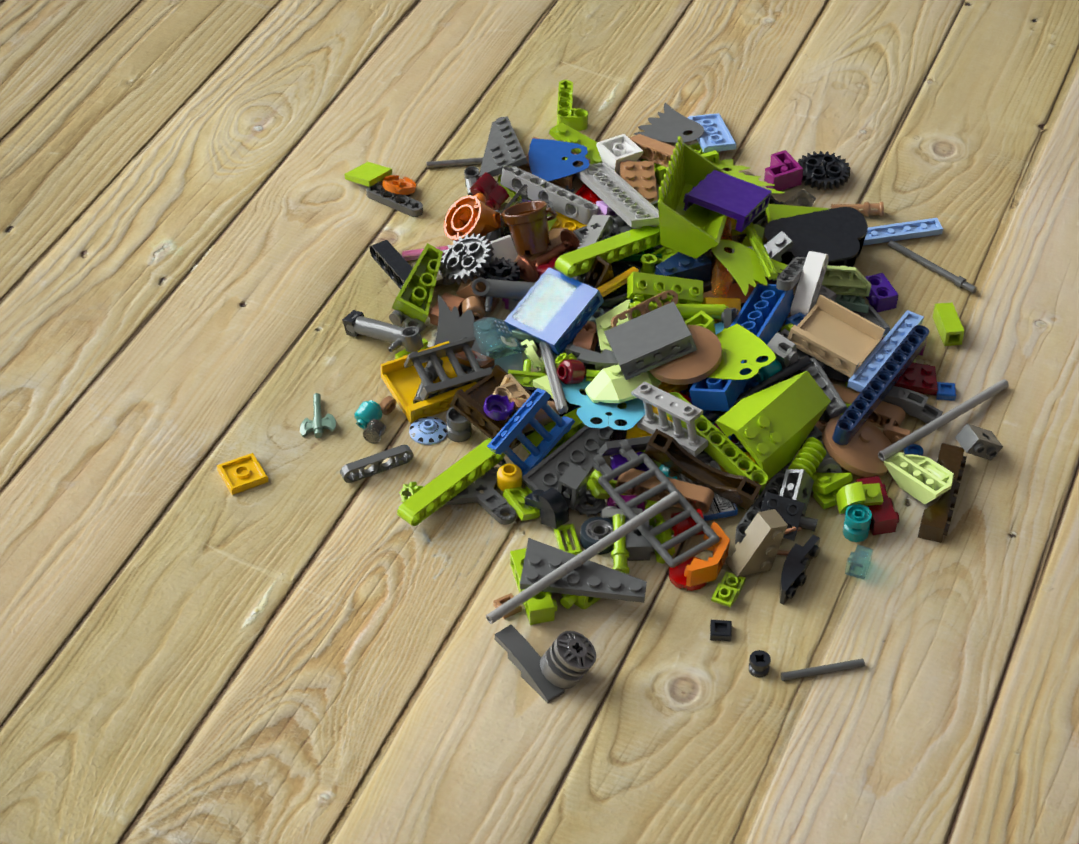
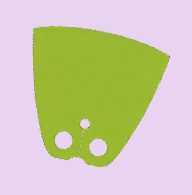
[707,324,776,380]

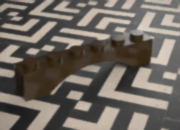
[644,429,762,511]
[918,443,967,543]

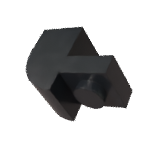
[524,488,569,529]

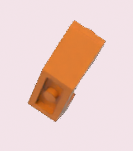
[684,522,730,587]

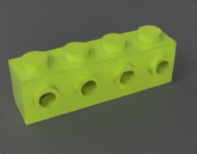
[627,271,703,304]

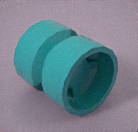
[843,504,872,542]

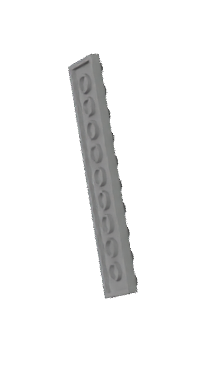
[574,163,659,229]

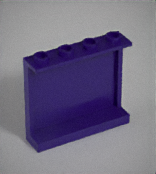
[683,170,772,232]

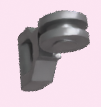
[389,310,426,332]

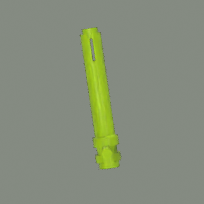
[628,301,729,319]

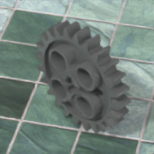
[439,233,494,284]

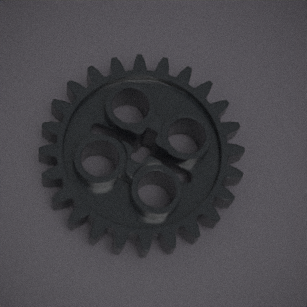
[798,151,851,191]

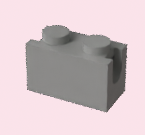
[767,332,798,369]

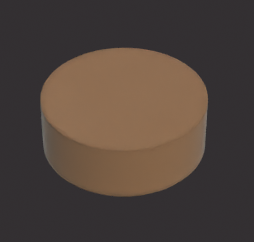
[379,396,397,415]

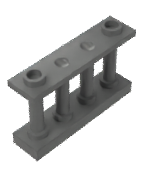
[404,337,492,401]

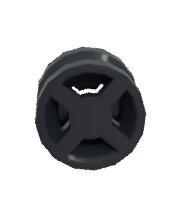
[748,650,771,678]

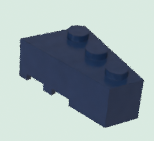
[655,252,712,282]

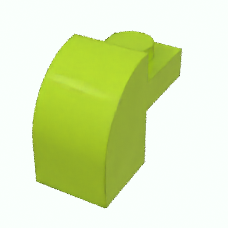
[836,482,883,514]

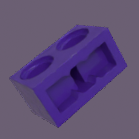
[865,273,898,313]

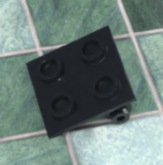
[760,491,805,541]

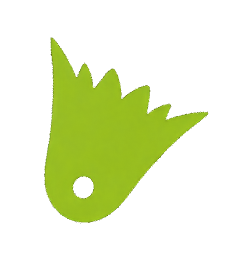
[711,240,788,296]

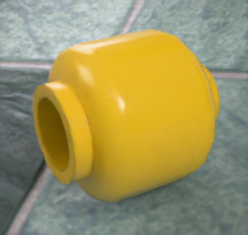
[497,463,522,492]

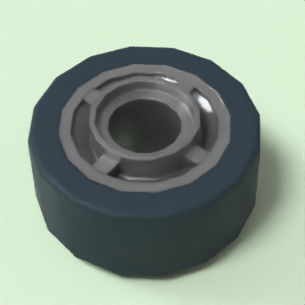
[580,516,614,555]

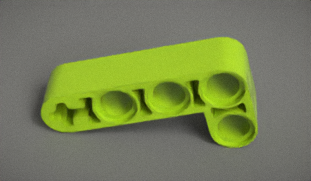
[557,80,588,131]

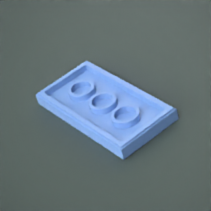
[688,113,736,153]

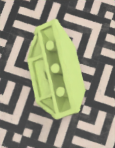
[798,265,871,296]
[585,364,662,403]
[884,452,954,504]

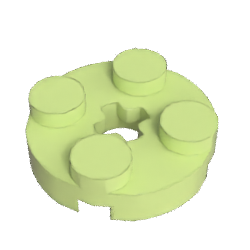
[521,339,545,373]

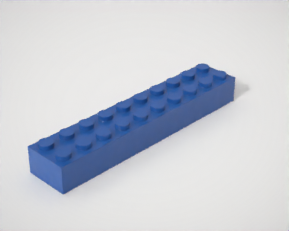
[689,284,794,412]

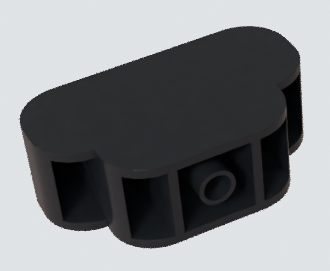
[762,207,868,284]

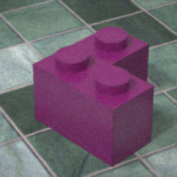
[764,150,803,191]

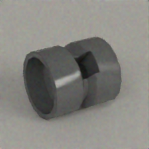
[446,407,472,442]

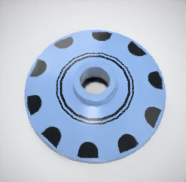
[409,417,447,445]

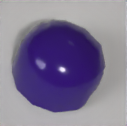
[484,394,515,421]

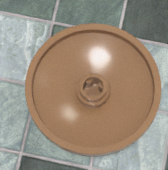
[649,325,722,385]
[822,415,892,478]

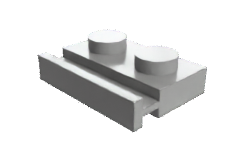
[601,506,642,520]

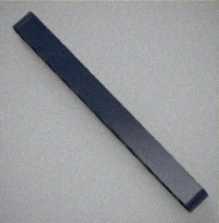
[832,325,929,445]

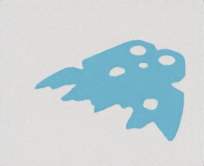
[560,376,645,430]

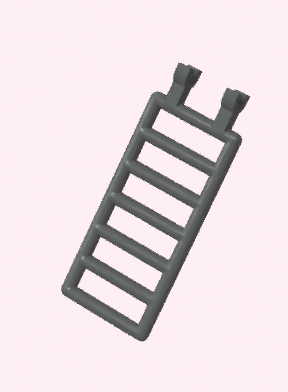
[593,440,720,568]

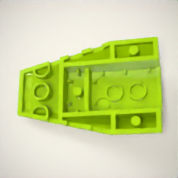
[715,371,831,480]

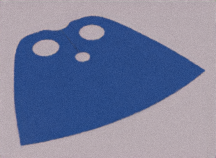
[529,138,589,181]

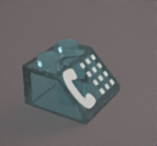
[473,317,521,359]

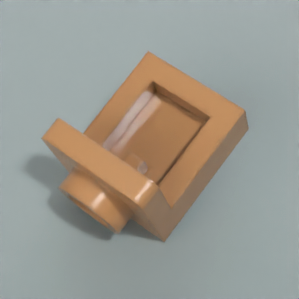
[883,418,911,444]

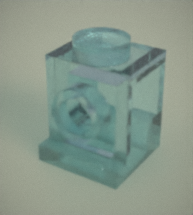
[845,545,873,580]

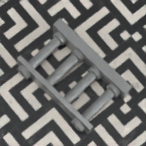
[631,381,708,457]

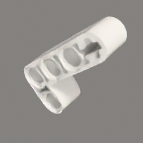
[791,251,829,316]

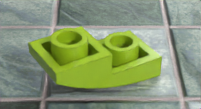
[711,572,745,608]

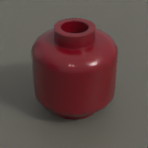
[557,360,586,384]

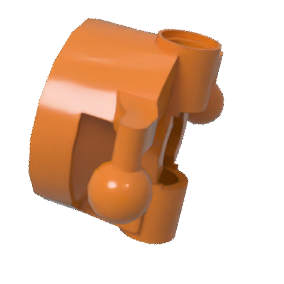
[443,193,505,242]

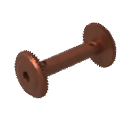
[517,229,580,283]

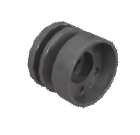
[540,631,596,689]

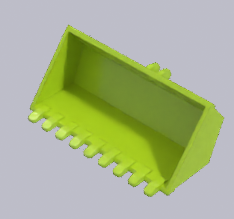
[658,136,729,259]

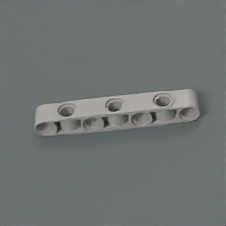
[501,165,598,225]

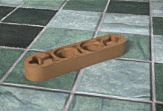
[611,290,678,328]

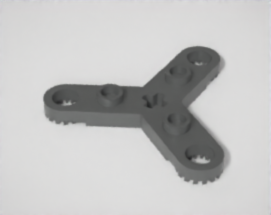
[443,458,516,525]

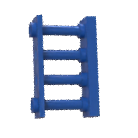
[487,388,575,477]

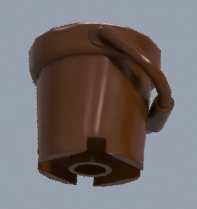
[500,200,557,255]

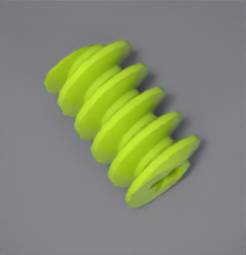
[788,437,827,478]

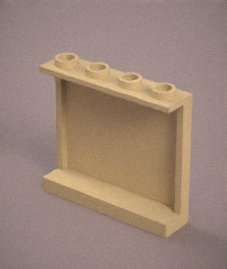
[787,294,885,378]

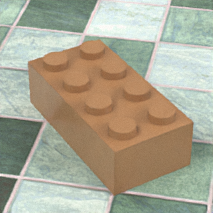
[619,161,658,203]

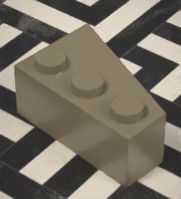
[725,509,788,577]

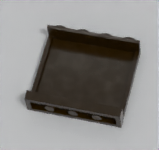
[450,365,547,450]

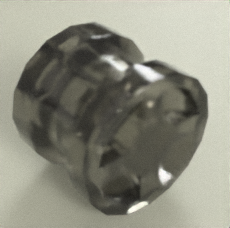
[363,419,386,444]

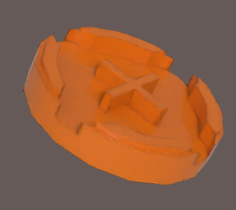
[382,175,416,195]

